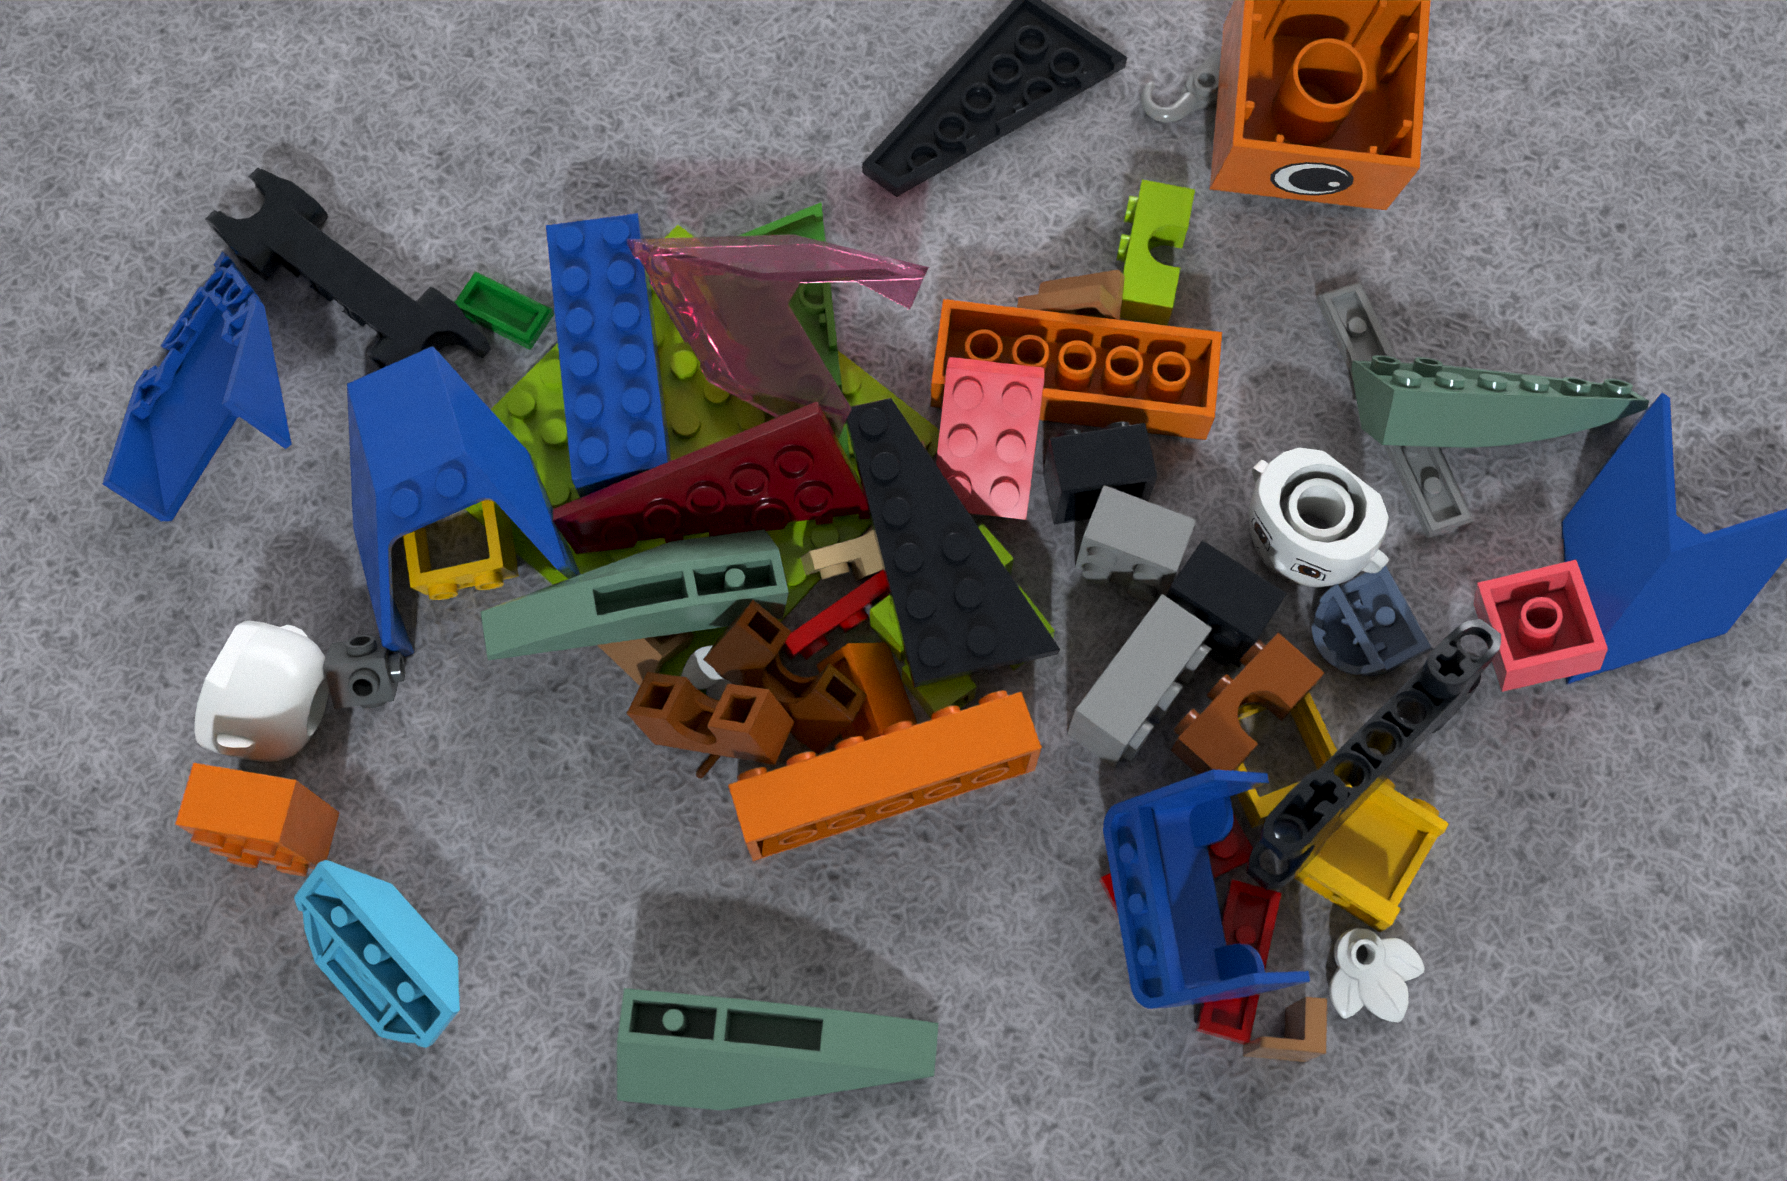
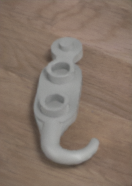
[1141,47,1221,123]

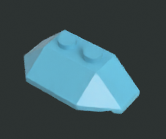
[294,860,460,1048]

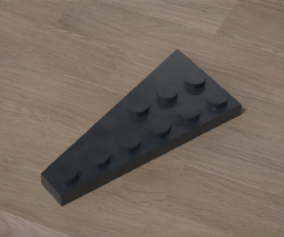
[862,0,1127,197]
[844,398,1060,688]

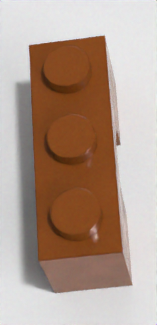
[1171,633,1324,775]
[626,672,794,765]

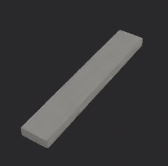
[1316,282,1474,539]

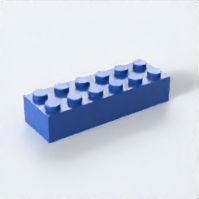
[546,213,672,498]

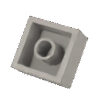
[1075,485,1196,602]

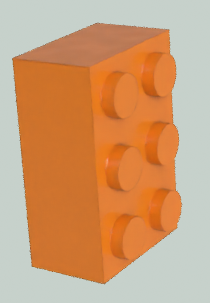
[175,763,340,876]

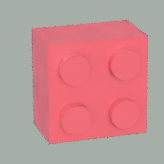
[1474,560,1608,692]

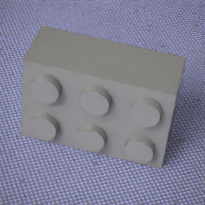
[1067,594,1212,768]

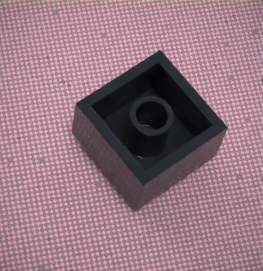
[1043,421,1157,525]
[1166,540,1287,668]

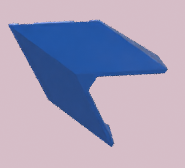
[103,251,292,521]
[1561,393,1787,685]

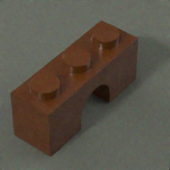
[703,600,867,755]

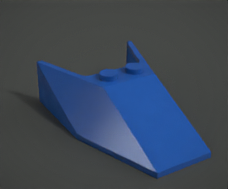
[347,346,581,657]

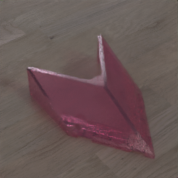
[627,234,929,440]

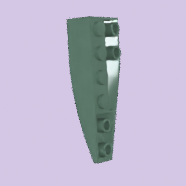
[1351,355,1649,448]
[480,529,789,661]
[617,988,939,1111]

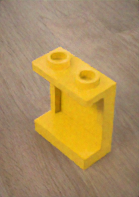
[1294,778,1449,932]

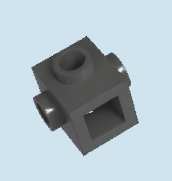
[324,634,405,709]

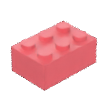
[936,357,1044,520]

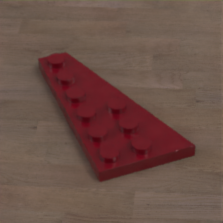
[553,401,870,554]

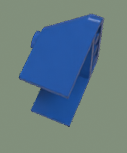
[1103,769,1311,1009]

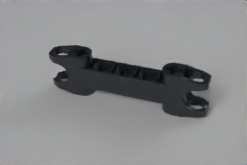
[205,168,491,369]
[1246,619,1501,890]

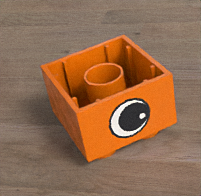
[1210,0,1431,210]

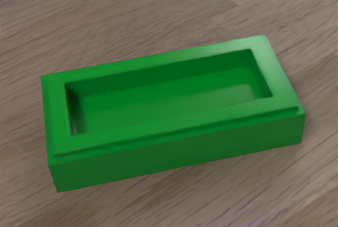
[455,271,554,350]

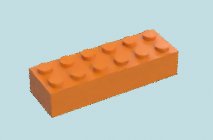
[930,299,1222,440]
[728,690,1042,861]

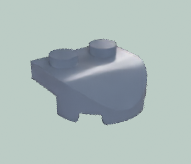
[1312,565,1433,677]

